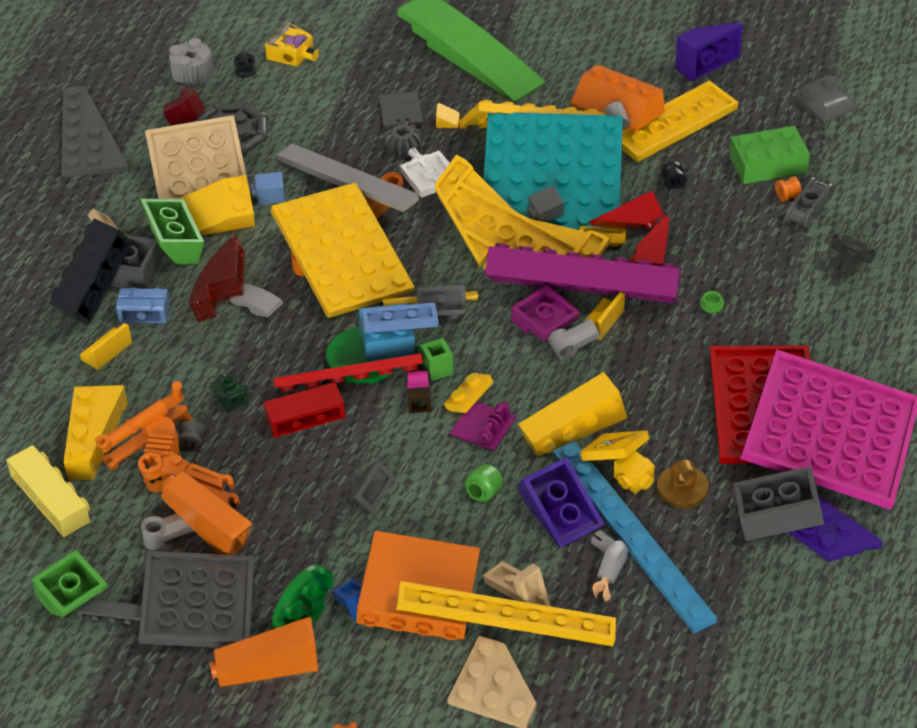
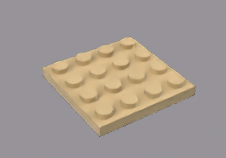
[145,115,251,199]

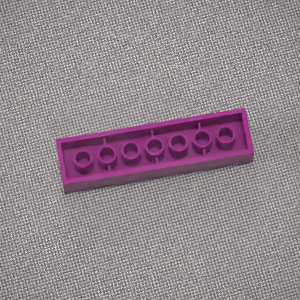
[485,243,682,304]

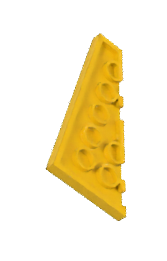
[459,100,605,129]

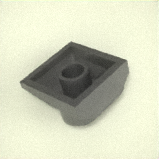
[796,75,858,124]

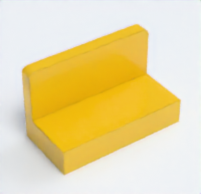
[585,292,625,340]
[80,323,132,370]

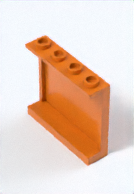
[356,531,480,640]

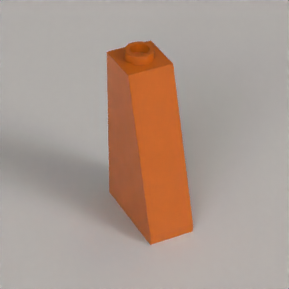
[161,471,252,555]
[210,617,318,687]

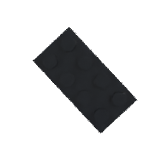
[49,218,133,326]

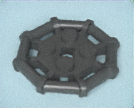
[192,101,269,156]

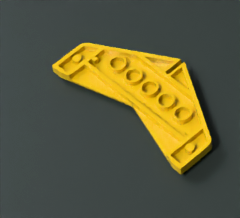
[435,155,610,269]

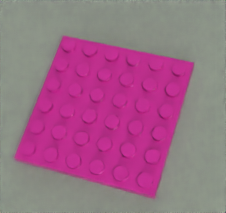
[741,349,917,510]

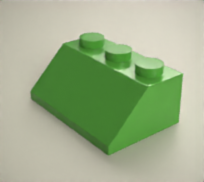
[139,199,204,265]

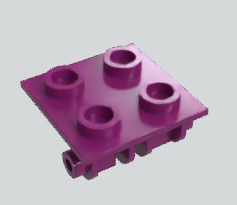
[449,401,517,451]

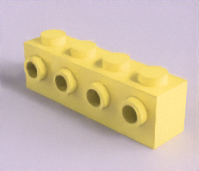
[6,445,90,538]

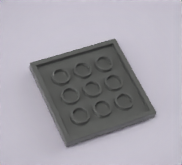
[139,551,254,648]

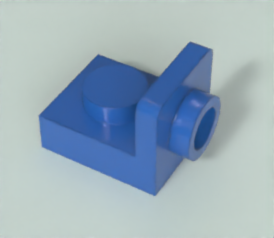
[332,578,363,622]

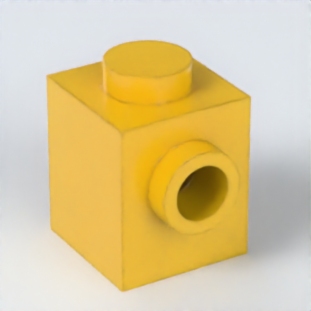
[614,451,655,494]

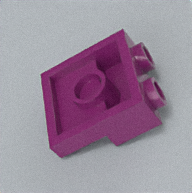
[511,285,580,342]

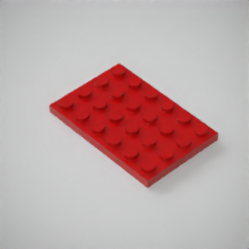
[709,345,810,464]

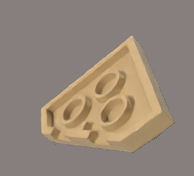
[447,636,536,728]

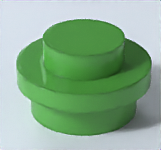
[700,291,724,313]

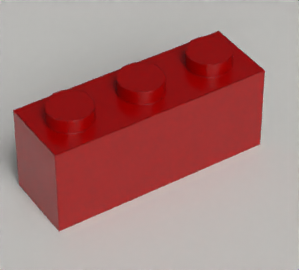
[263,382,346,438]

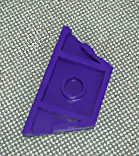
[788,496,883,562]

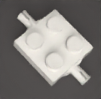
[400,148,450,198]

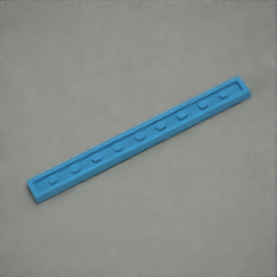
[553,441,717,633]

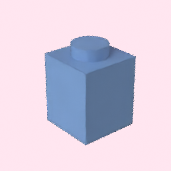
[251,172,285,205]

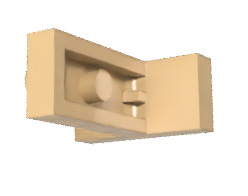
[483,561,551,607]

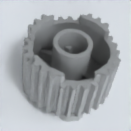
[169,38,214,86]

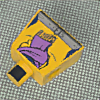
[265,22,319,66]

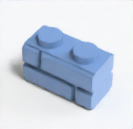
[116,287,170,323]

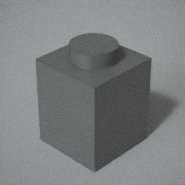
[527,186,564,223]

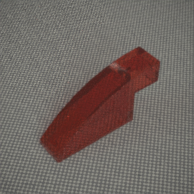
[189,236,246,322]

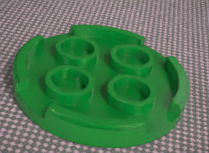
[326,327,396,384]
[272,564,333,629]

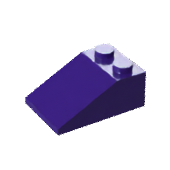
[675,22,743,82]
[517,457,605,548]

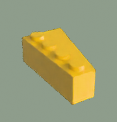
[518,372,628,456]
[64,385,128,481]

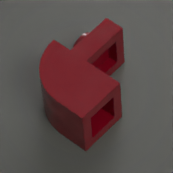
[163,86,205,126]

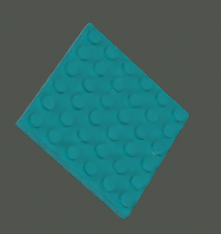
[483,113,623,230]

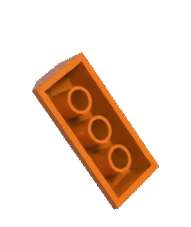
[570,65,665,132]

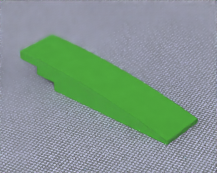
[398,0,545,103]

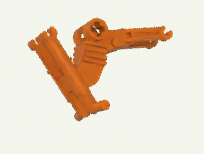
[95,381,240,507]

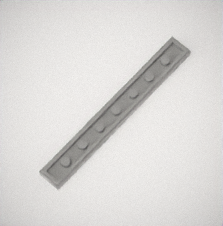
[277,143,419,212]

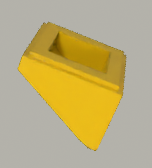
[436,103,459,128]

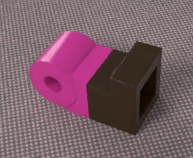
[407,370,431,413]

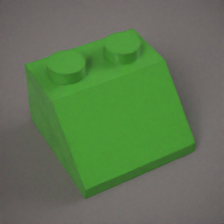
[31,550,108,617]

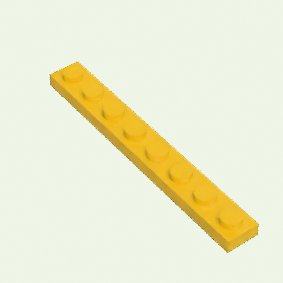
[396,581,616,646]

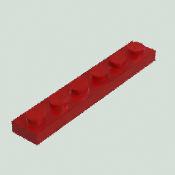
[274,353,423,392]

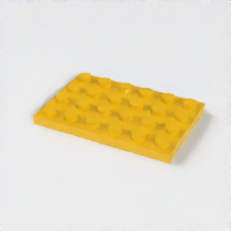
[271,182,415,318]

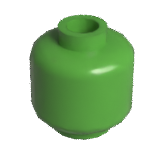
[465,464,503,502]

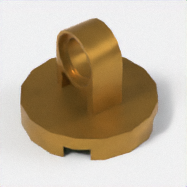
[657,460,709,509]

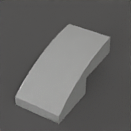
[229,283,283,317]

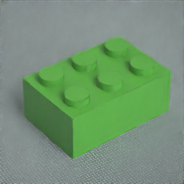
[729,126,810,184]

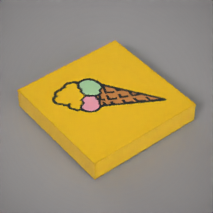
[580,430,649,461]

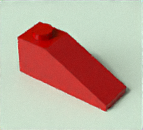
[589,191,664,230]
[630,216,669,266]

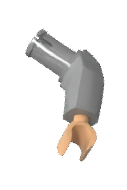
[591,530,628,602]

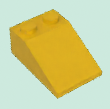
[179,175,255,236]

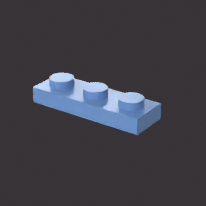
[362,303,438,333]

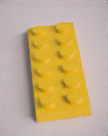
[622,80,738,163]

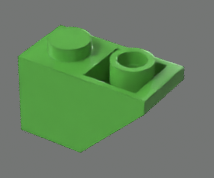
[415,338,453,382]

